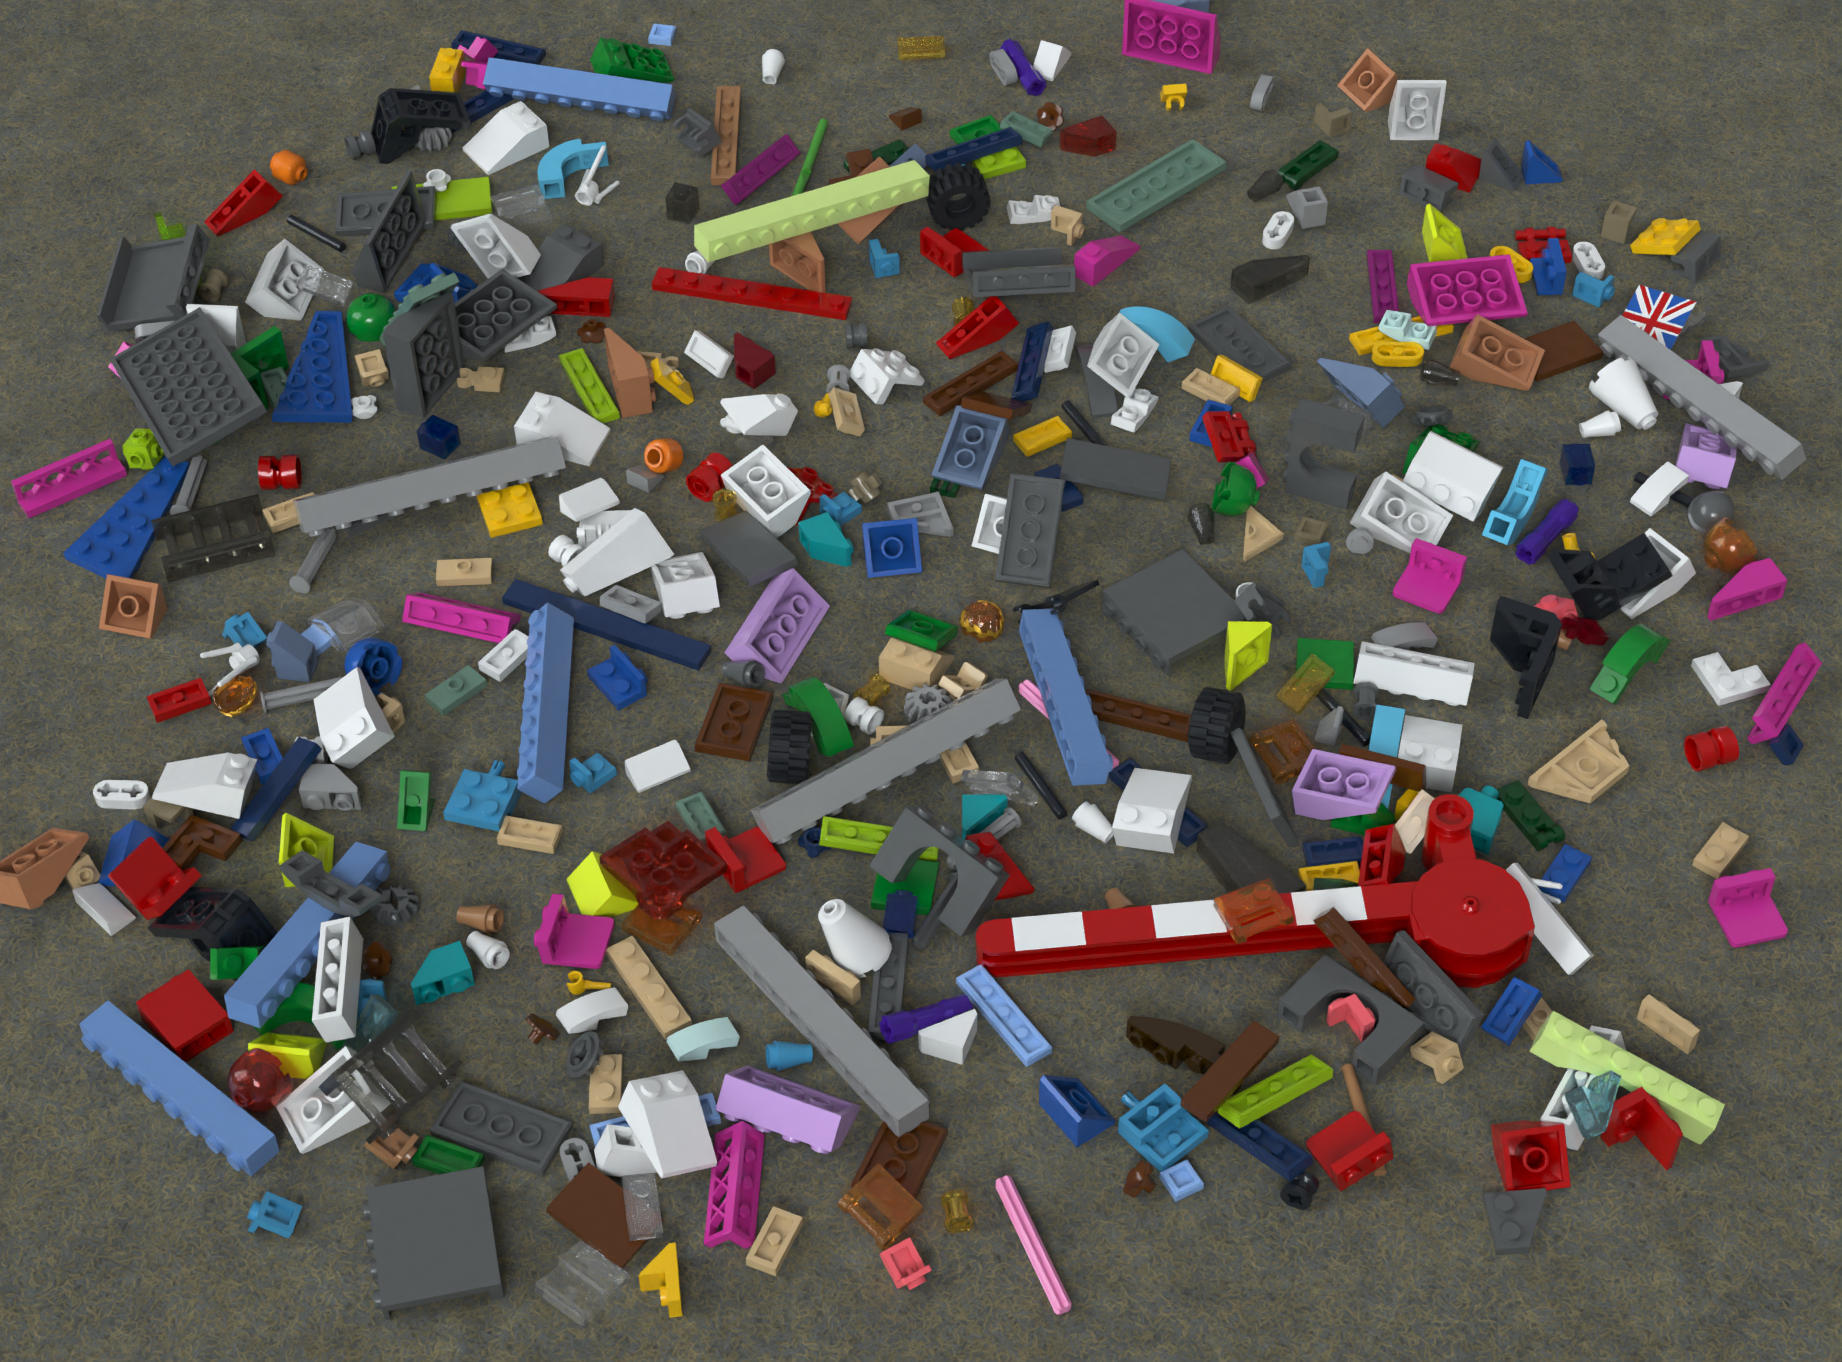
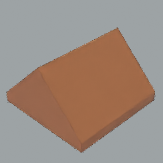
[1337,48,1398,112]
[99,574,168,639]

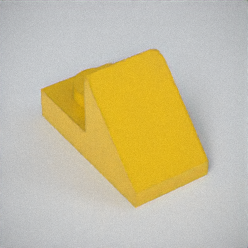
[639,1242,683,1318]

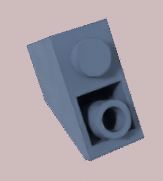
[267,621,318,683]

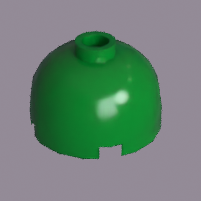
[346,293,396,342]
[1212,461,1260,517]

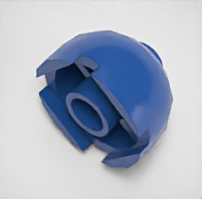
[344,637,402,695]

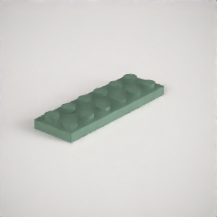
[1086,139,1227,233]
[379,272,460,346]

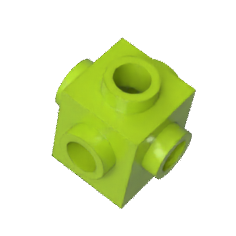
[122,429,165,470]

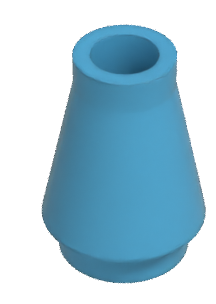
[766,1040,813,1072]

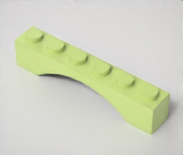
[1529,1011,1725,1145]

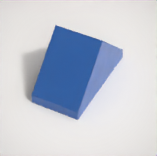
[1521,140,1563,184]

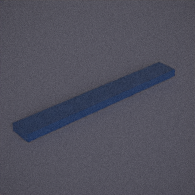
[502,579,711,671]

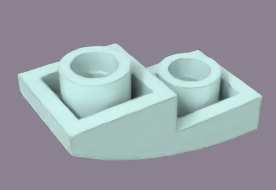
[1379,310,1437,350]
[666,1017,740,1062]

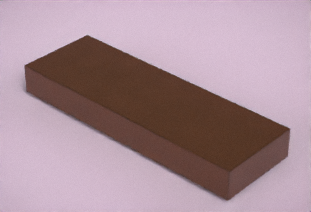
[1339,744,1426,792]

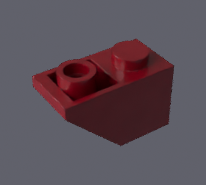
[734,332,776,390]

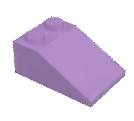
[1675,423,1737,489]
[1292,749,1396,820]

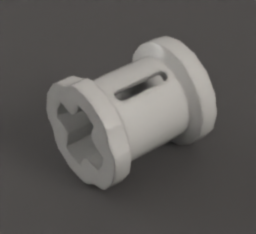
[826,365,850,393]

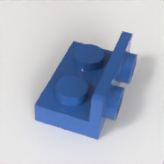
[1530,238,1567,295]
[587,645,648,711]

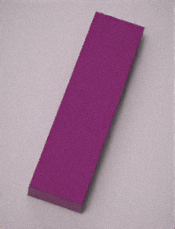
[720,134,801,205]
[1366,250,1399,323]

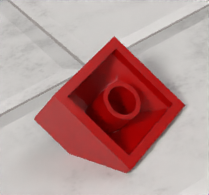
[1426,143,1482,193]
[964,832,1035,901]
[1491,1120,1571,1191]

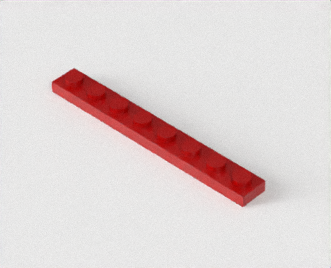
[652,267,852,320]

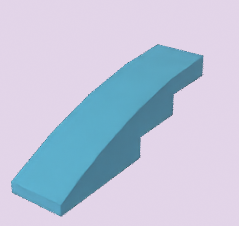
[1369,705,1405,809]

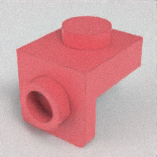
[1534,595,1579,631]
[1326,994,1376,1042]
[879,1237,932,1290]

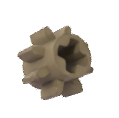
[848,470,882,504]

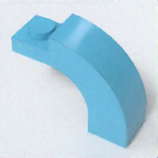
[538,139,609,200]
[1108,307,1195,362]
[1482,459,1548,545]

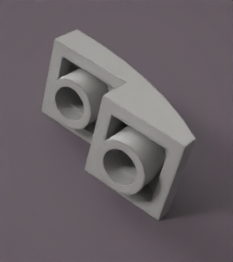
[1371,622,1438,650]

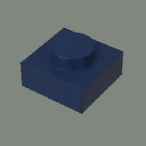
[1769,724,1804,765]

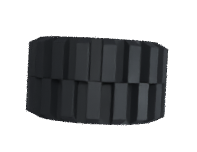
[926,163,991,231]
[1188,687,1246,764]
[767,710,812,784]

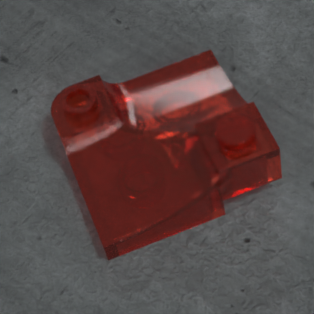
[600,821,727,920]

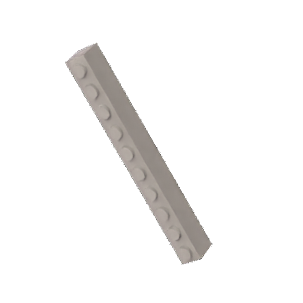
[1598,315,1806,480]
[293,436,566,536]
[751,678,1021,844]
[714,905,930,1137]

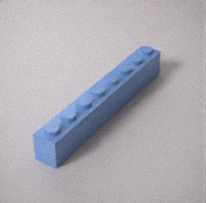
[483,57,676,121]
[517,602,574,803]
[1019,609,1113,786]
[224,842,390,1028]
[79,1001,280,1176]

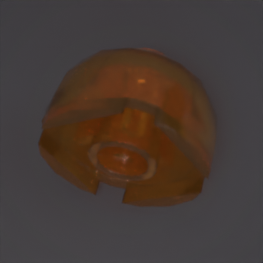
[1703,518,1758,574]

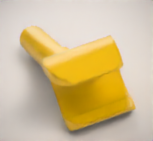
[567,971,611,995]

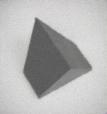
[1479,138,1524,190]

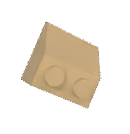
[879,638,954,690]

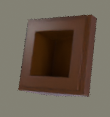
[889,107,922,131]

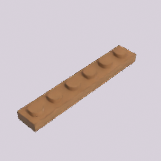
[711,86,741,185]

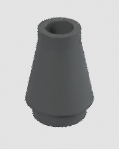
[722,660,765,688]

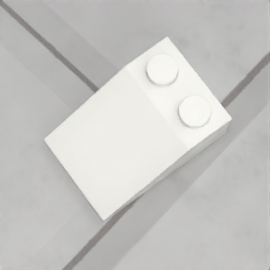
[1388,80,1446,140]
[463,101,549,175]
[450,214,541,279]
[1087,313,1160,398]
[514,392,610,466]
[1350,471,1453,553]
[1619,528,1696,619]
[650,552,720,619]
[314,667,395,769]
[1398,715,1462,793]
[152,752,257,819]
[1112,768,1192,854]
[276,1046,392,1154]
[618,1070,717,1179]

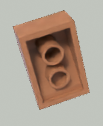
[837,156,905,244]
[769,232,826,293]
[1449,314,1545,391]
[604,328,656,418]
[0,828,89,910]

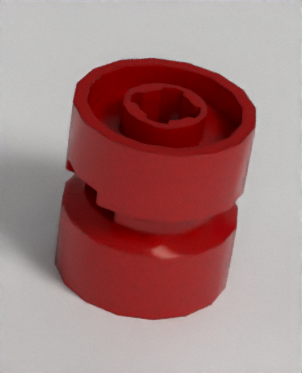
[686,452,733,502]
[258,455,302,490]
[1684,726,1739,772]

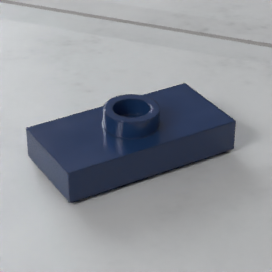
[1034,464,1083,512]
[1302,837,1363,867]

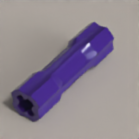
[999,39,1046,96]
[1515,499,1579,565]
[879,994,973,1043]

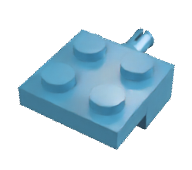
[443,760,521,832]
[1118,1084,1209,1172]

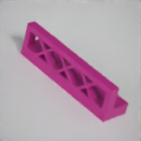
[11,439,127,518]
[402,592,521,643]
[1747,642,1822,744]
[704,1121,765,1249]

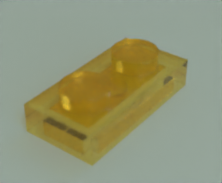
[897,36,945,60]
[1276,654,1335,716]

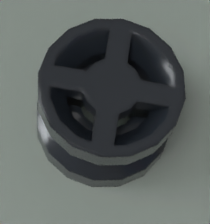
[1280,1170,1319,1210]

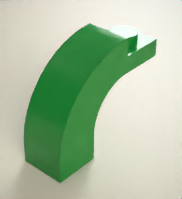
[1590,624,1671,705]
[782,676,854,757]
[253,983,347,1050]

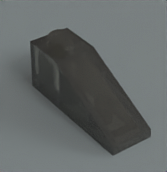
[1230,255,1310,304]

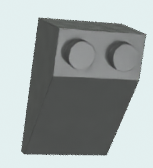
[517,223,603,291]

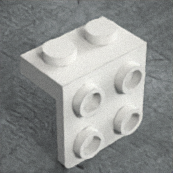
[850,348,925,405]

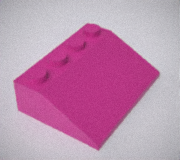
[1122,0,1221,74]
[1406,254,1528,326]

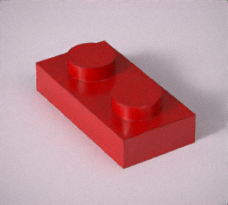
[146,678,212,723]

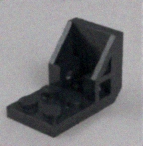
[370,88,470,164]
[1546,533,1673,620]
[1490,596,1562,719]
[148,887,277,981]

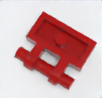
[1514,226,1572,263]
[1202,411,1258,463]

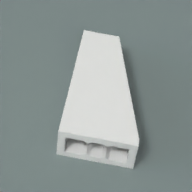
[560,508,674,596]

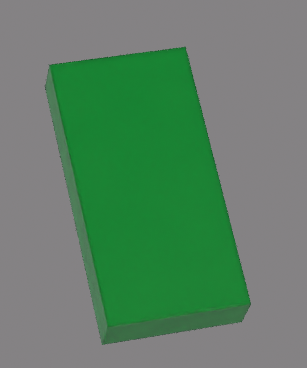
[412,1135,485,1175]

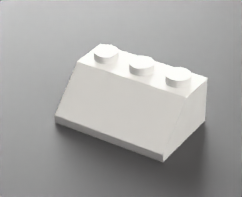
[245,239,324,321]
[1403,431,1503,521]
[721,445,811,539]

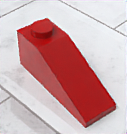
[204,169,283,236]
[537,277,615,317]
[936,296,1019,359]
[1358,824,1406,887]

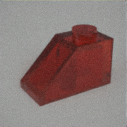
[1060,115,1116,157]

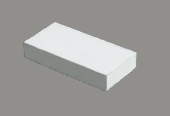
[684,330,734,378]

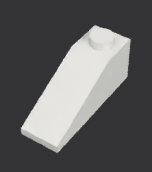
[594,1124,658,1178]

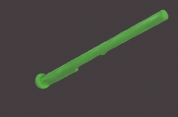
[792,119,828,196]

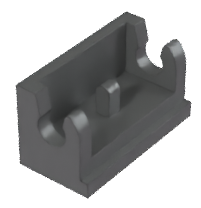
[673,108,722,157]
[1398,164,1459,212]
[1671,230,1721,283]
[1234,582,1292,639]

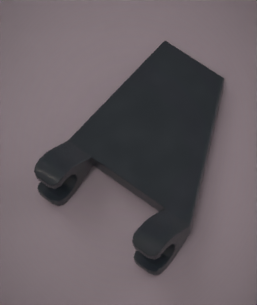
[1013,579,1100,624]

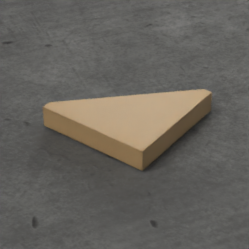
[1243,506,1284,562]

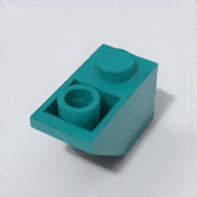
[798,512,854,567]
[411,941,475,1006]

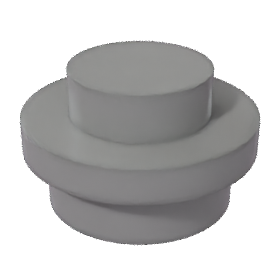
[1346,528,1374,554]

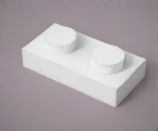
[1044,325,1076,373]
[478,629,529,682]

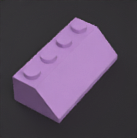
[725,568,830,683]
[715,1065,861,1154]

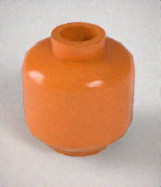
[270,150,308,186]
[644,438,683,473]

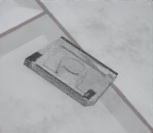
[306,596,385,652]

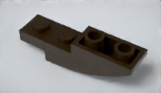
[1126,1016,1242,1095]

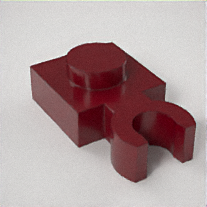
[1560,617,1609,646]

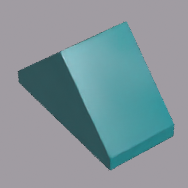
[962,794,1008,840]

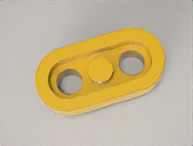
[1490,246,1533,283]
[1371,341,1424,367]

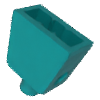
[1458,786,1504,855]

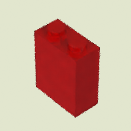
[136,969,234,1063]

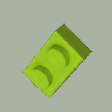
[972,147,1026,179]

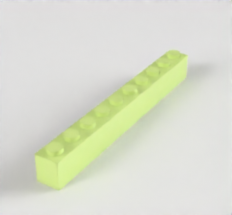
[694,160,930,262]

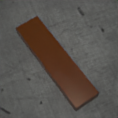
[923,351,1019,416]
[1085,689,1191,742]
[1313,907,1416,1009]
[1180,1021,1280,1122]

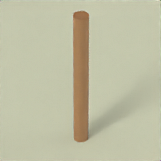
[1341,1064,1387,1176]

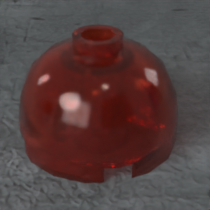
[227,1048,293,1113]

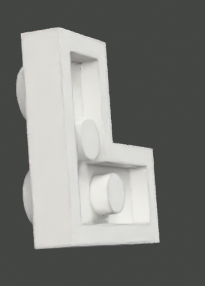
[1691,652,1771,706]

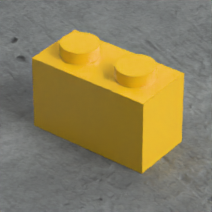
[429,48,466,93]

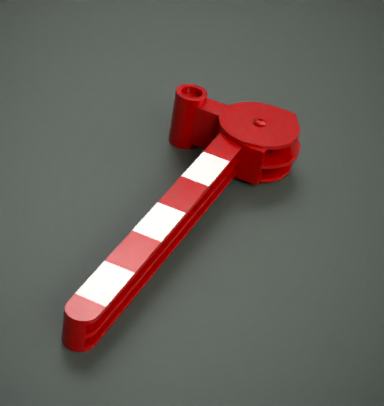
[975,794,1535,988]

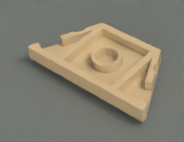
[1528,719,1629,804]

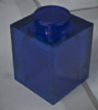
[416,415,461,460]
[1560,443,1595,485]
[883,890,919,938]

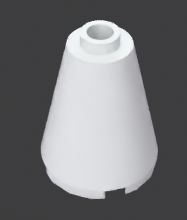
[1589,356,1658,430]
[818,899,892,978]

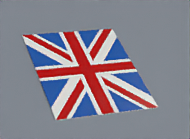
[1622,285,1696,350]

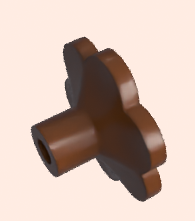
[1037,102,1064,132]
[577,319,605,344]
[362,941,393,980]
[525,1013,560,1044]
[1123,1160,1156,1198]

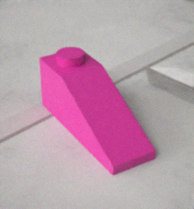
[1074,235,1140,287]
[1707,558,1787,621]

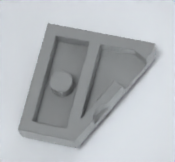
[887,492,954,537]

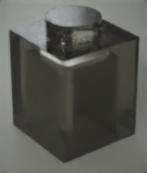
[665,182,699,224]

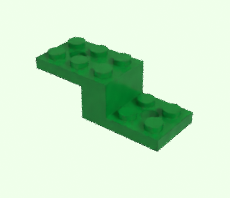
[213,326,289,444]

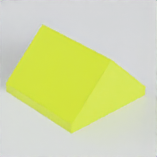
[1422,203,1468,262]
[1224,621,1272,691]
[279,813,334,887]
[567,851,643,917]
[248,1032,327,1079]

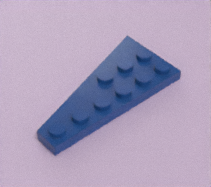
[272,311,352,423]
[63,456,190,578]

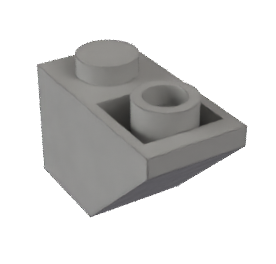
[1286,186,1328,229]
[299,764,362,811]

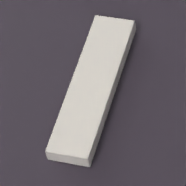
[1506,863,1594,975]

